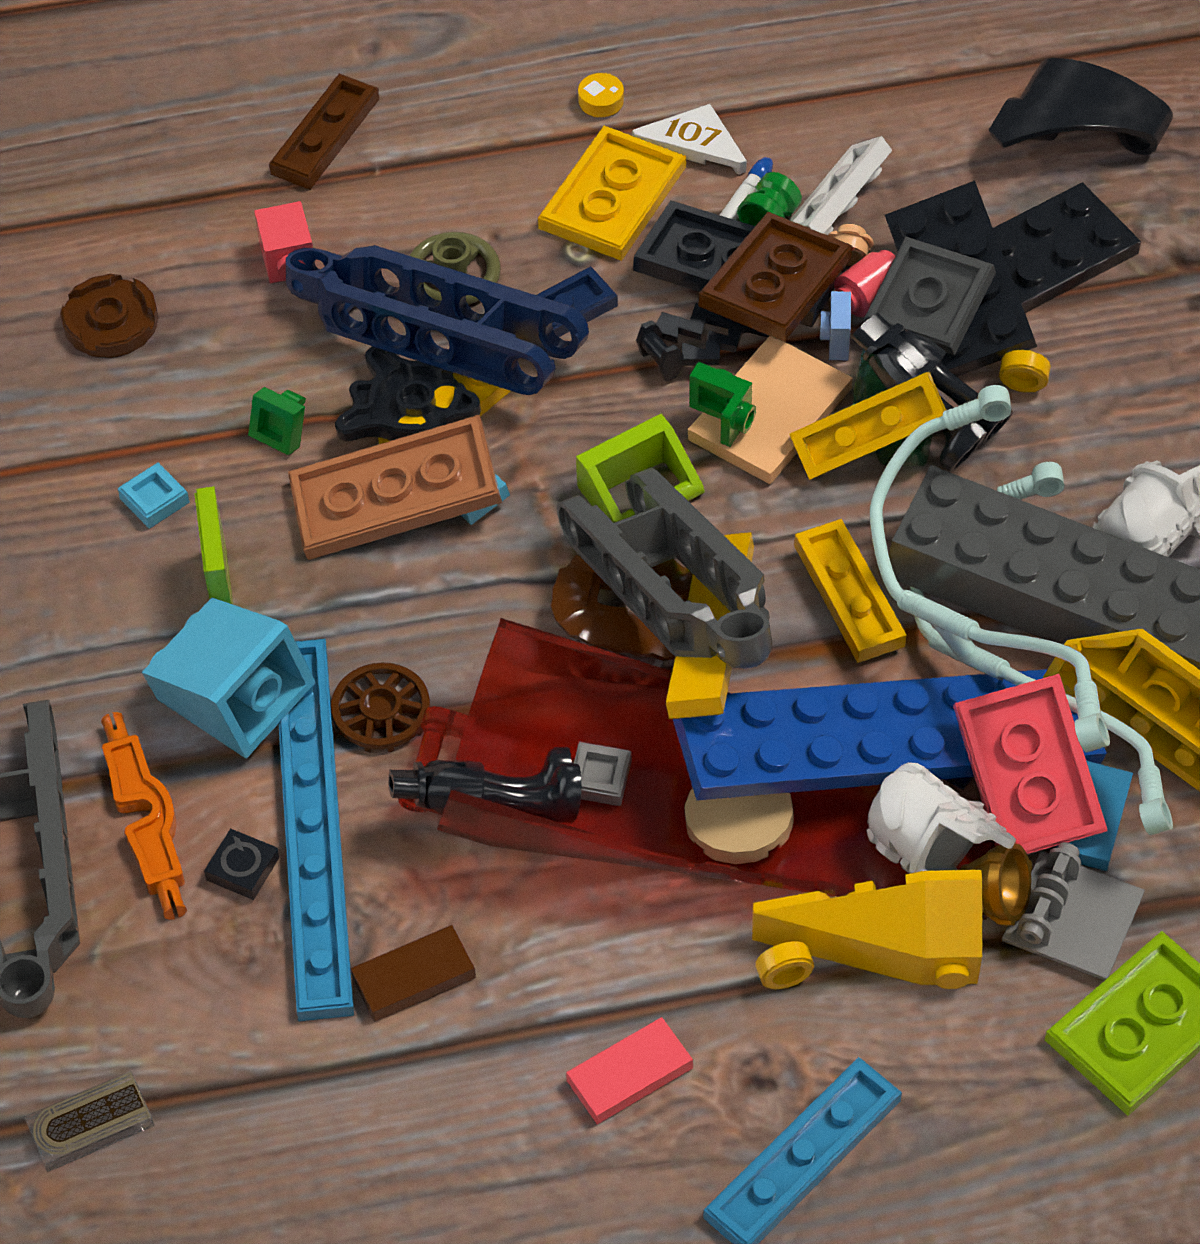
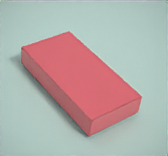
[566,1017,693,1124]

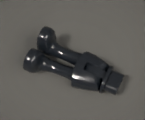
[851,312,1013,473]
[388,747,582,823]

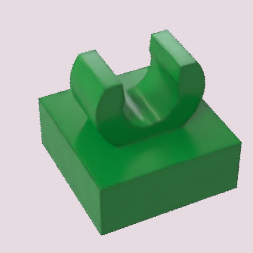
[248,387,306,455]

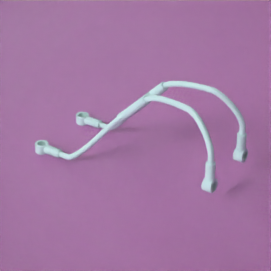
[869,385,1173,836]

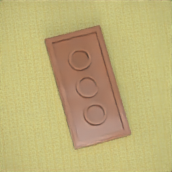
[288,415,502,560]

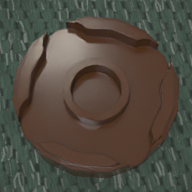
[60,274,159,358]

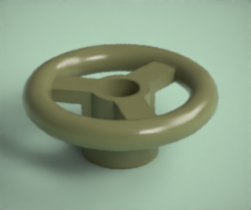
[410,232,501,305]

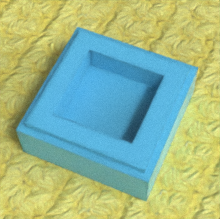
[117,462,190,529]

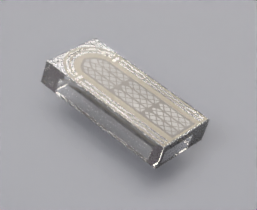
[24,1071,155,1173]

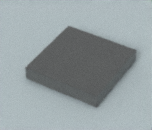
[864,237,996,355]

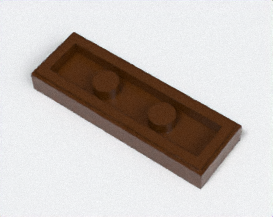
[269,73,380,190]

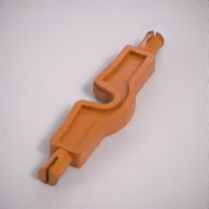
[101,712,187,920]

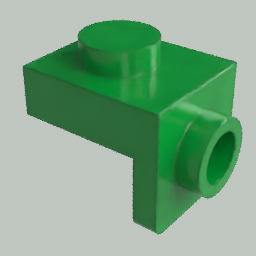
[689,362,756,447]

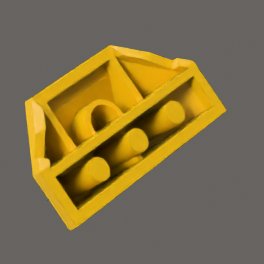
[1043,628,1200,792]

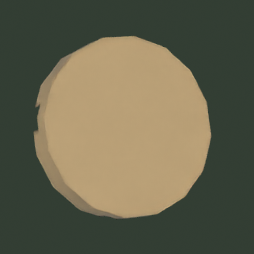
[685,788,794,864]

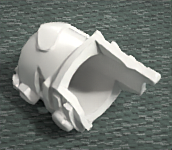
[1093,460,1200,557]
[867,763,1016,874]

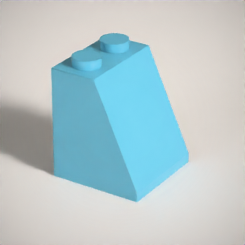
[142,598,316,759]

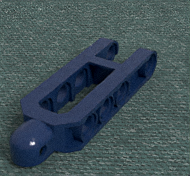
[285,245,589,395]

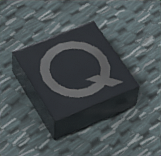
[204,828,280,900]

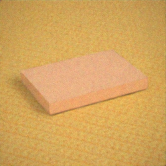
[688,336,853,485]

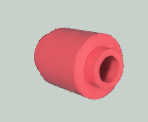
[834,250,896,317]

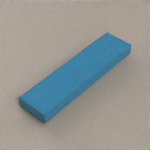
[703,1057,902,1244]

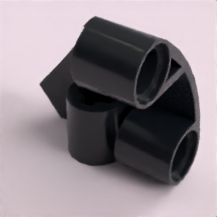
[989,58,1173,155]

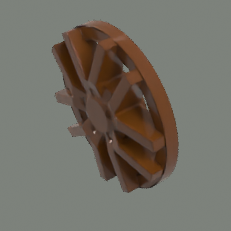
[331,662,430,753]

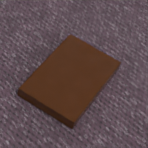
[698,212,853,342]

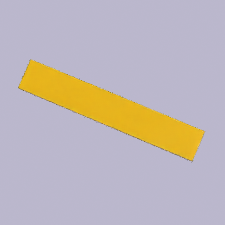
[666,532,754,719]

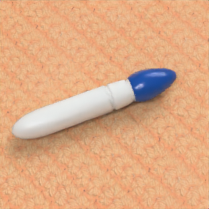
[720,157,773,221]

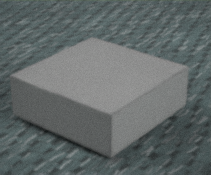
[574,742,632,806]

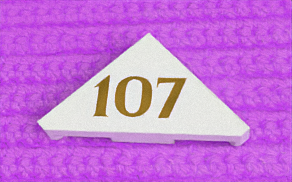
[632,104,747,175]

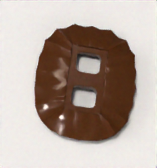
[550,554,693,661]

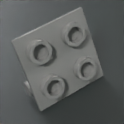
[1002,842,1145,981]

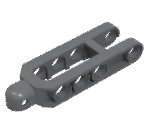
[557,467,772,669]
[0,699,80,1018]

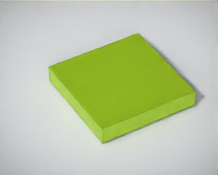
[194,486,233,604]

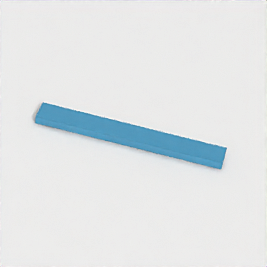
[279,639,354,1022]

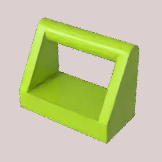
[576,414,705,523]

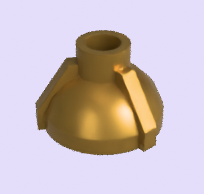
[960,843,1033,926]

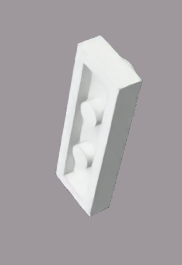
[790,136,892,235]

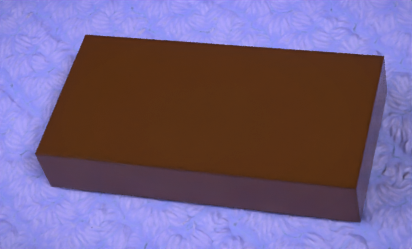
[350,925,476,1022]

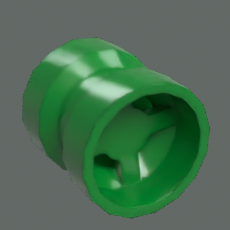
[737,172,802,226]

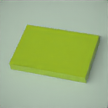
[1044,931,1200,1116]

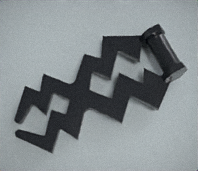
[636,303,769,382]

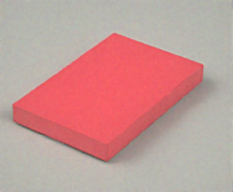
[953,674,1108,855]

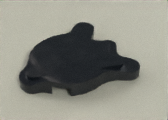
[335,346,481,442]

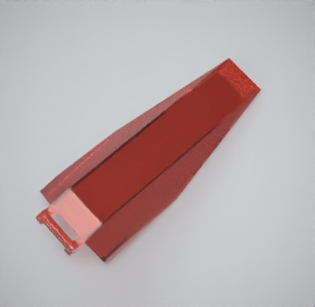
[398,618,995,920]

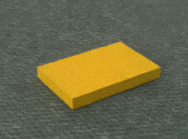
[538,126,686,261]

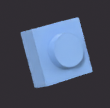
[820,291,851,361]

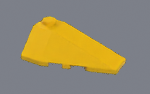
[752,870,982,989]

